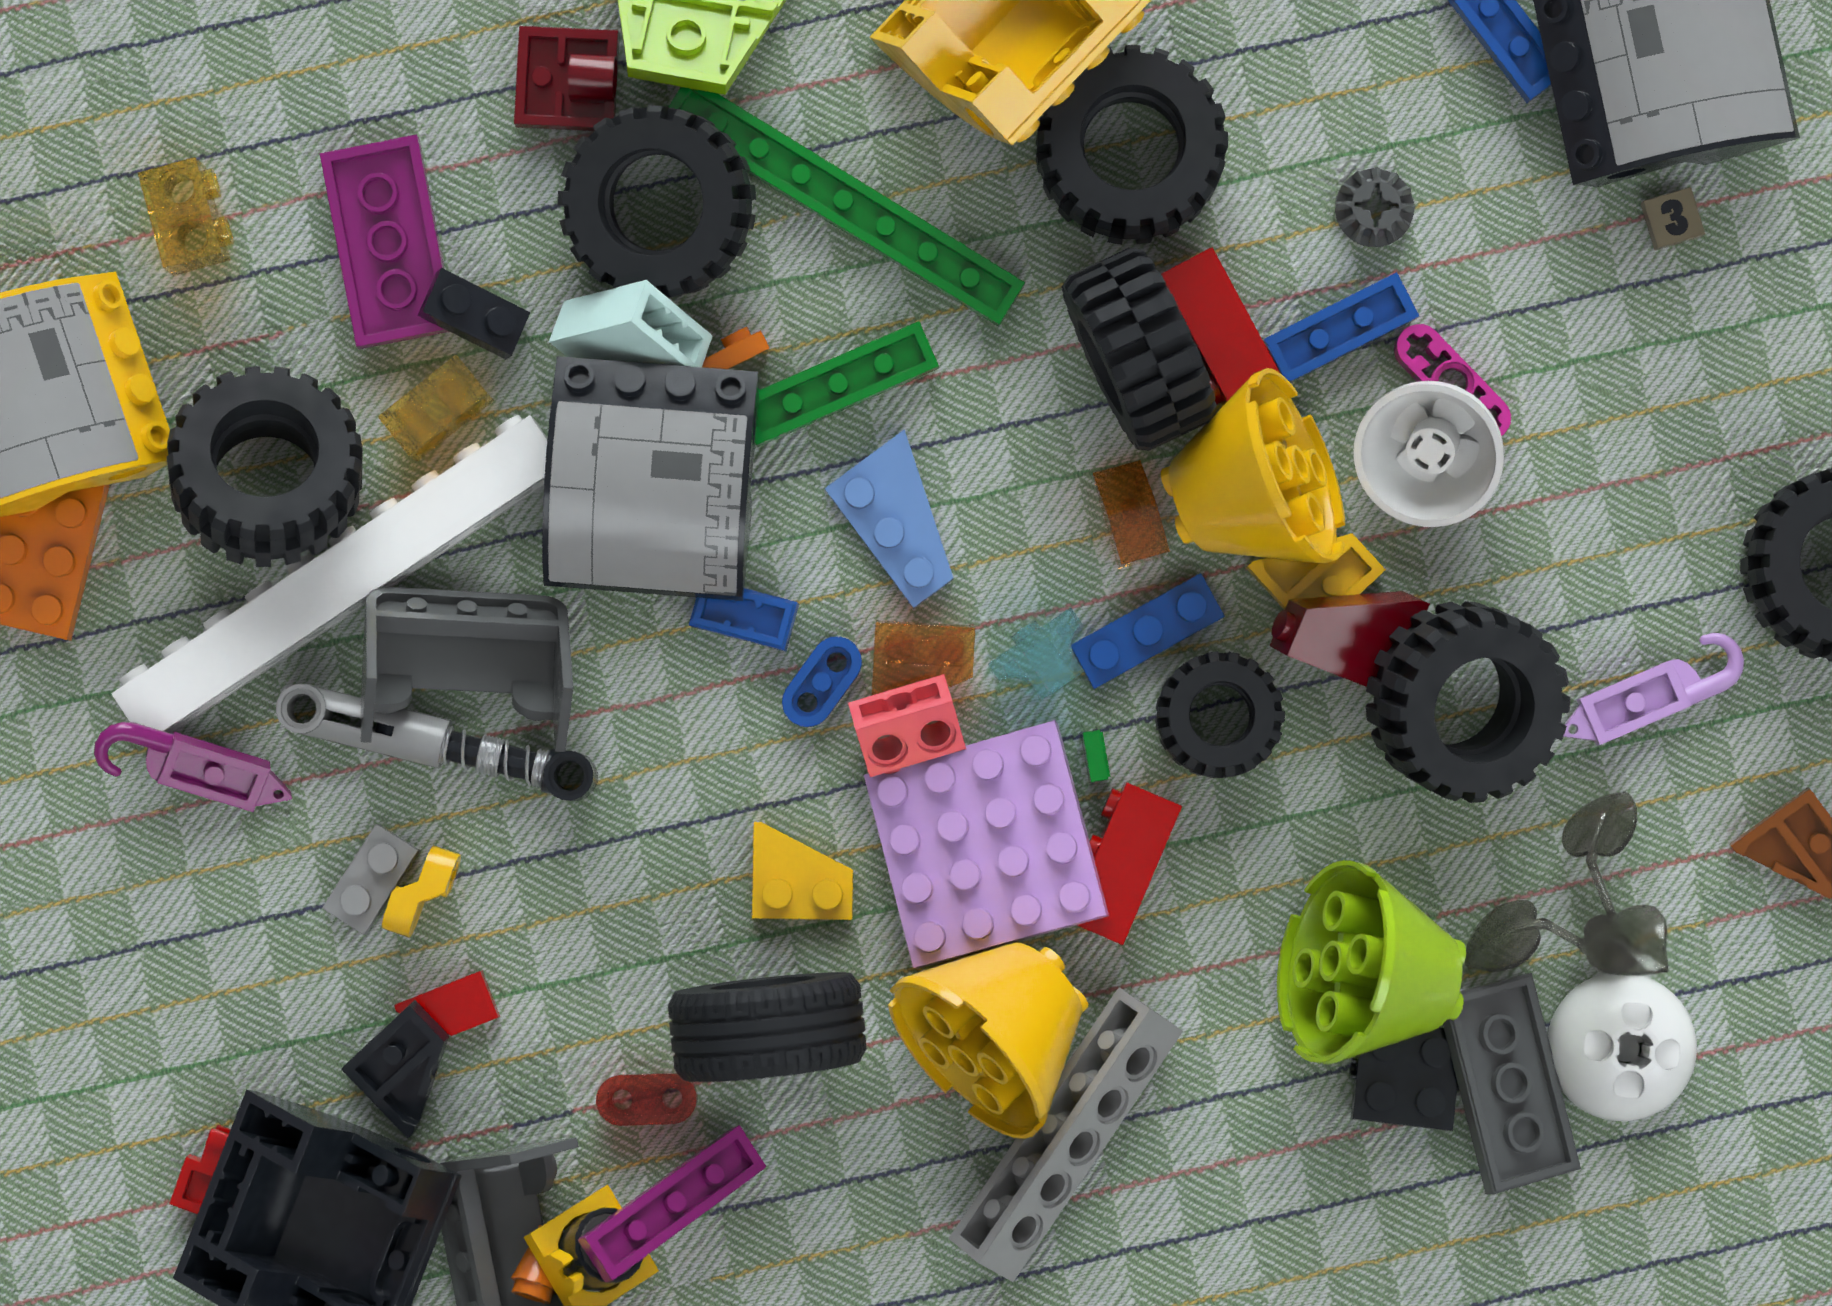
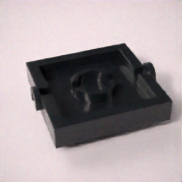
[1349,1027,1460,1131]

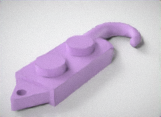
[1563,633,1744,746]

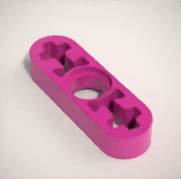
[1394,324,1511,436]

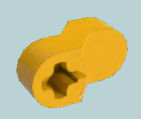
[382,845,461,938]

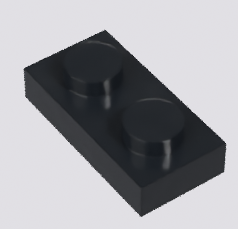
[417,268,530,360]

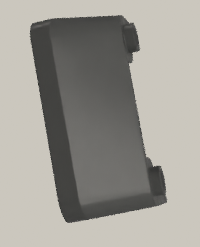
[361,587,574,752]
[439,1137,579,1306]

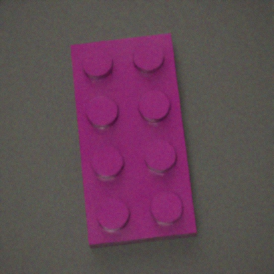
[319,134,449,350]

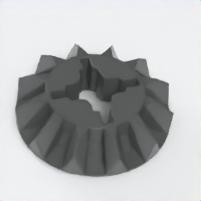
[1335,167,1416,247]

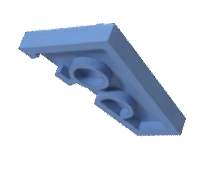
[825,429,954,609]

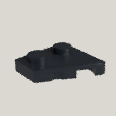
[341,1000,449,1139]

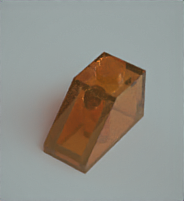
[1092,460,1170,569]

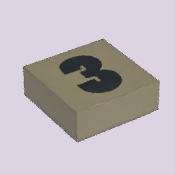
[1640,187,1705,251]

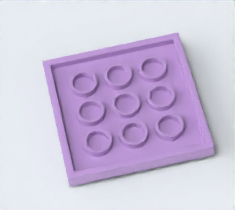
[864,720,1109,969]

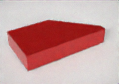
[394,970,500,1036]

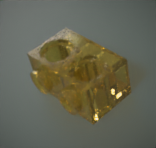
[138,157,234,276]
[378,354,495,462]

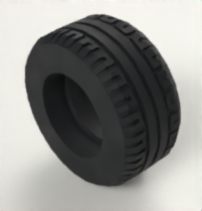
[668,972,867,1082]

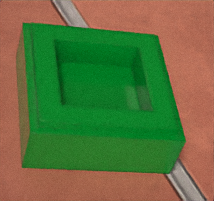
[1081,730,1110,783]

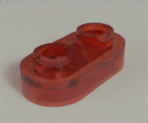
[596,1072,698,1126]

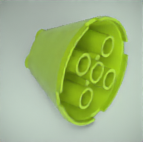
[1277,860,1466,1064]

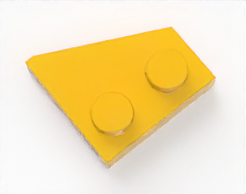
[752,822,853,920]

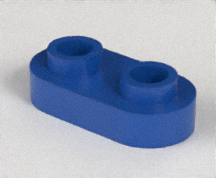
[782,637,862,728]

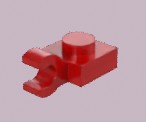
[169,1125,231,1214]

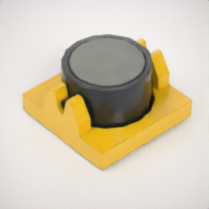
[523,1185,659,1306]

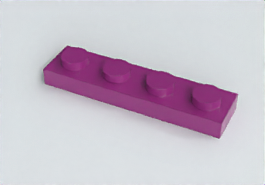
[578,1125,766,1283]

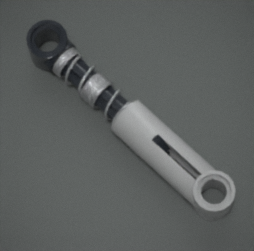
[276,684,598,801]

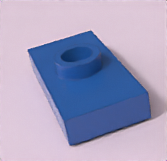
[689,588,799,652]

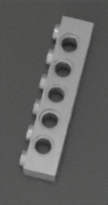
[948,987,1183,1282]

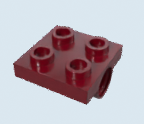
[514,26,620,131]

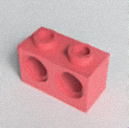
[848,674,966,777]

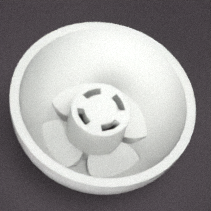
[1354,381,1504,527]
[1548,972,1697,1121]

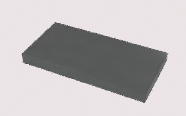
[1443,973,1581,1195]

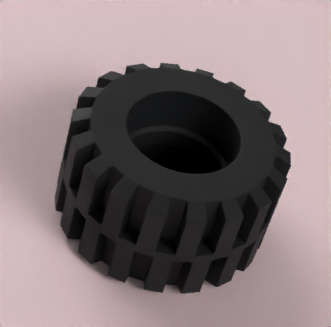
[1155,651,1285,779]

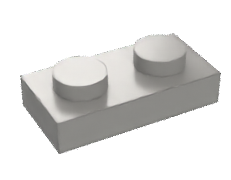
[322,824,421,935]

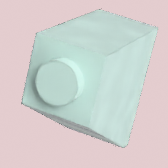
[549,280,713,367]

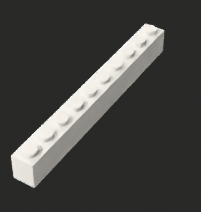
[111,415,547,734]

